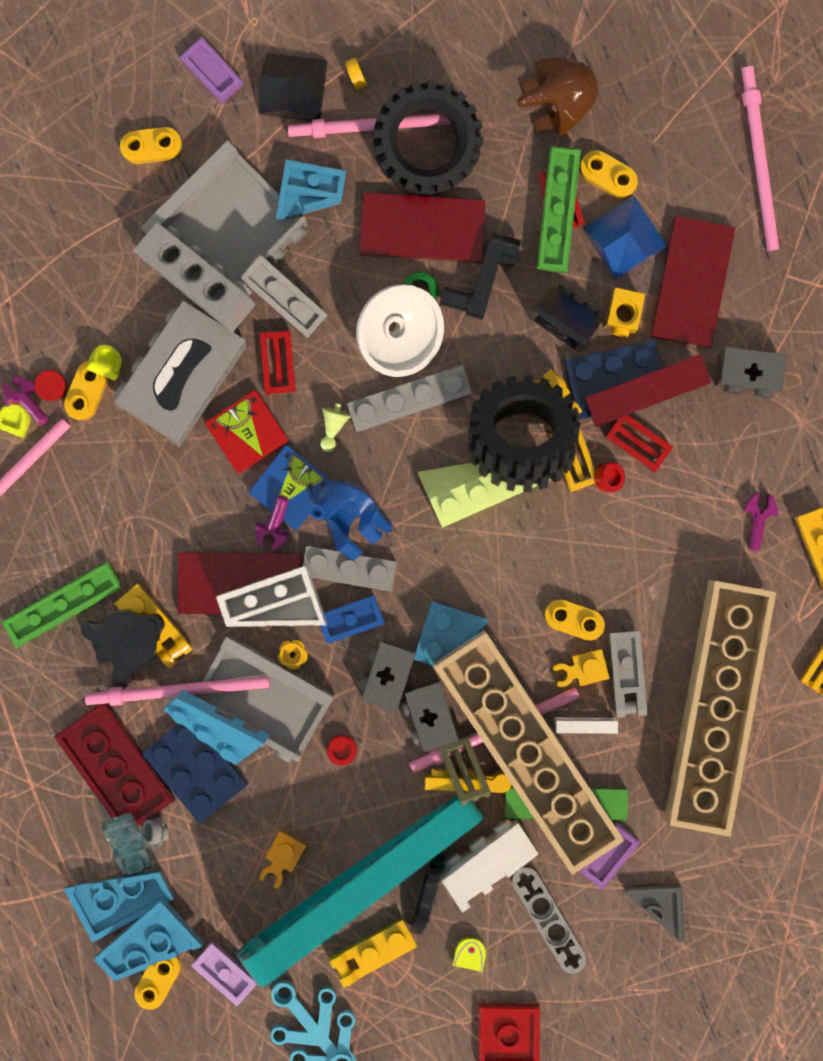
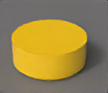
[345,57,368,90]

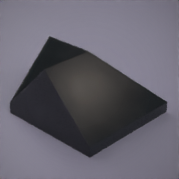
[259,53,328,121]

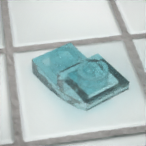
[101,812,153,876]

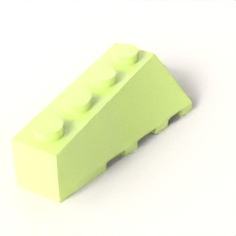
[417,463,551,528]

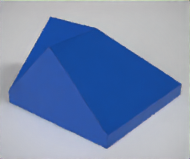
[582,195,667,280]

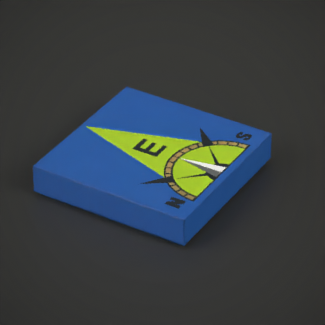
[248,445,332,531]

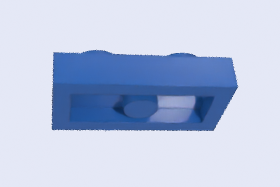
[320,595,385,644]

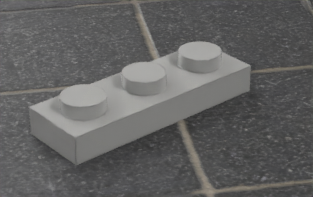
[237,253,327,338]
[303,546,397,592]

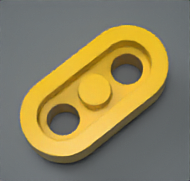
[120,127,183,164]
[579,150,638,199]
[64,361,109,421]
[544,599,605,640]
[134,955,181,1010]

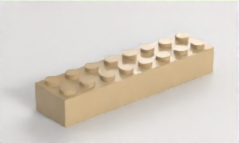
[664,579,776,837]
[433,630,624,875]

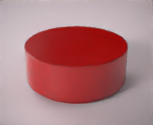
[34,370,67,402]
[594,462,625,492]
[327,734,357,766]

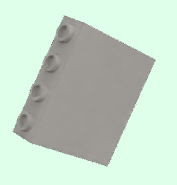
[140,140,308,299]

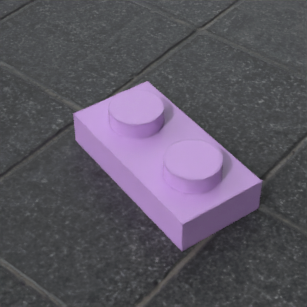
[191,941,257,1006]

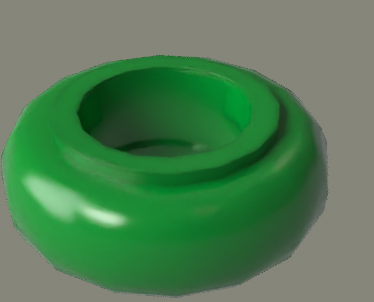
[402,271,439,300]

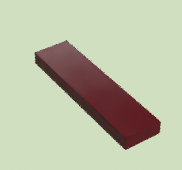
[584,354,712,427]

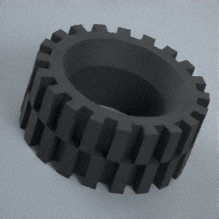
[372,80,484,195]
[468,375,580,492]

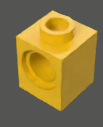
[604,288,646,337]

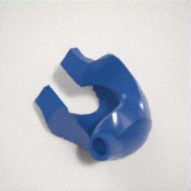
[308,479,393,561]

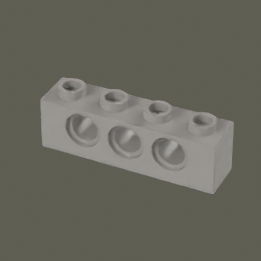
[133,222,256,333]

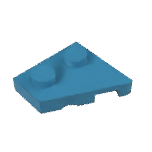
[276,160,346,220]
[414,601,488,666]

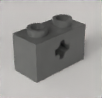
[715,347,787,398]
[358,640,416,712]
[401,679,459,752]

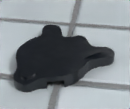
[80,609,165,689]
[410,851,444,935]

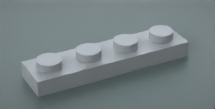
[347,365,472,433]

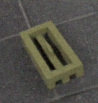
[439,737,491,806]

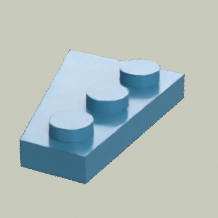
[163,690,269,765]
[64,870,175,943]
[94,897,204,982]

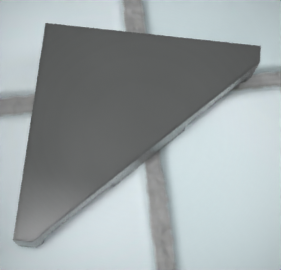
[624,883,685,942]

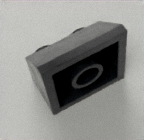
[529,284,603,353]

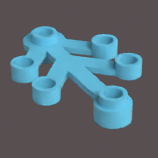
[270,980,357,1061]

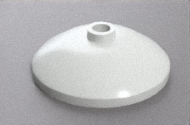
[356,284,444,377]

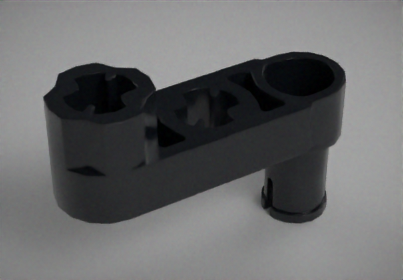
[439,232,521,320]

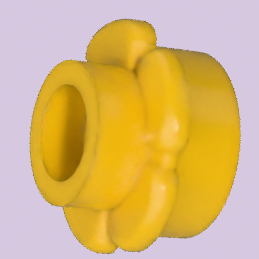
[278,640,308,670]

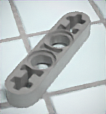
[511,865,586,974]

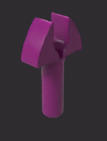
[2,375,48,425]
[743,492,778,551]
[255,495,290,552]

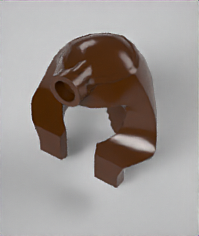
[517,58,599,136]

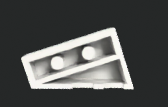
[216,566,328,626]
[441,819,539,913]

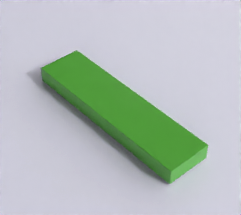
[536,146,581,273]
[1,561,124,648]
[505,786,628,820]

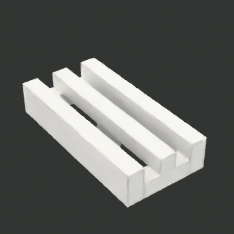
[554,717,618,734]

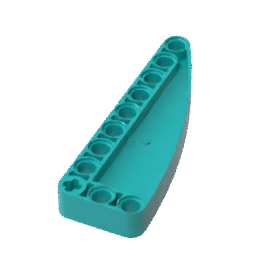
[235,791,484,988]

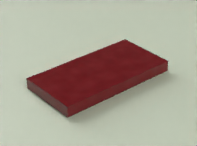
[360,193,486,263]
[650,216,736,349]
[178,553,301,614]
[54,703,175,836]

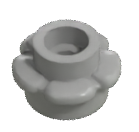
[142,817,169,848]

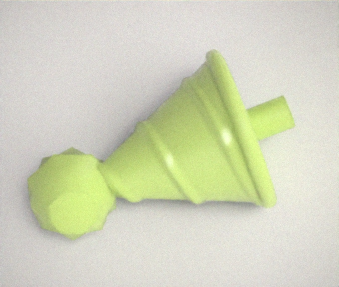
[320,403,351,452]

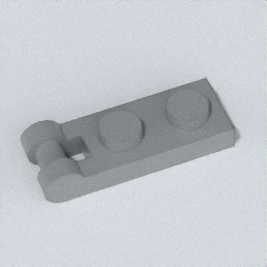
[608,630,647,718]

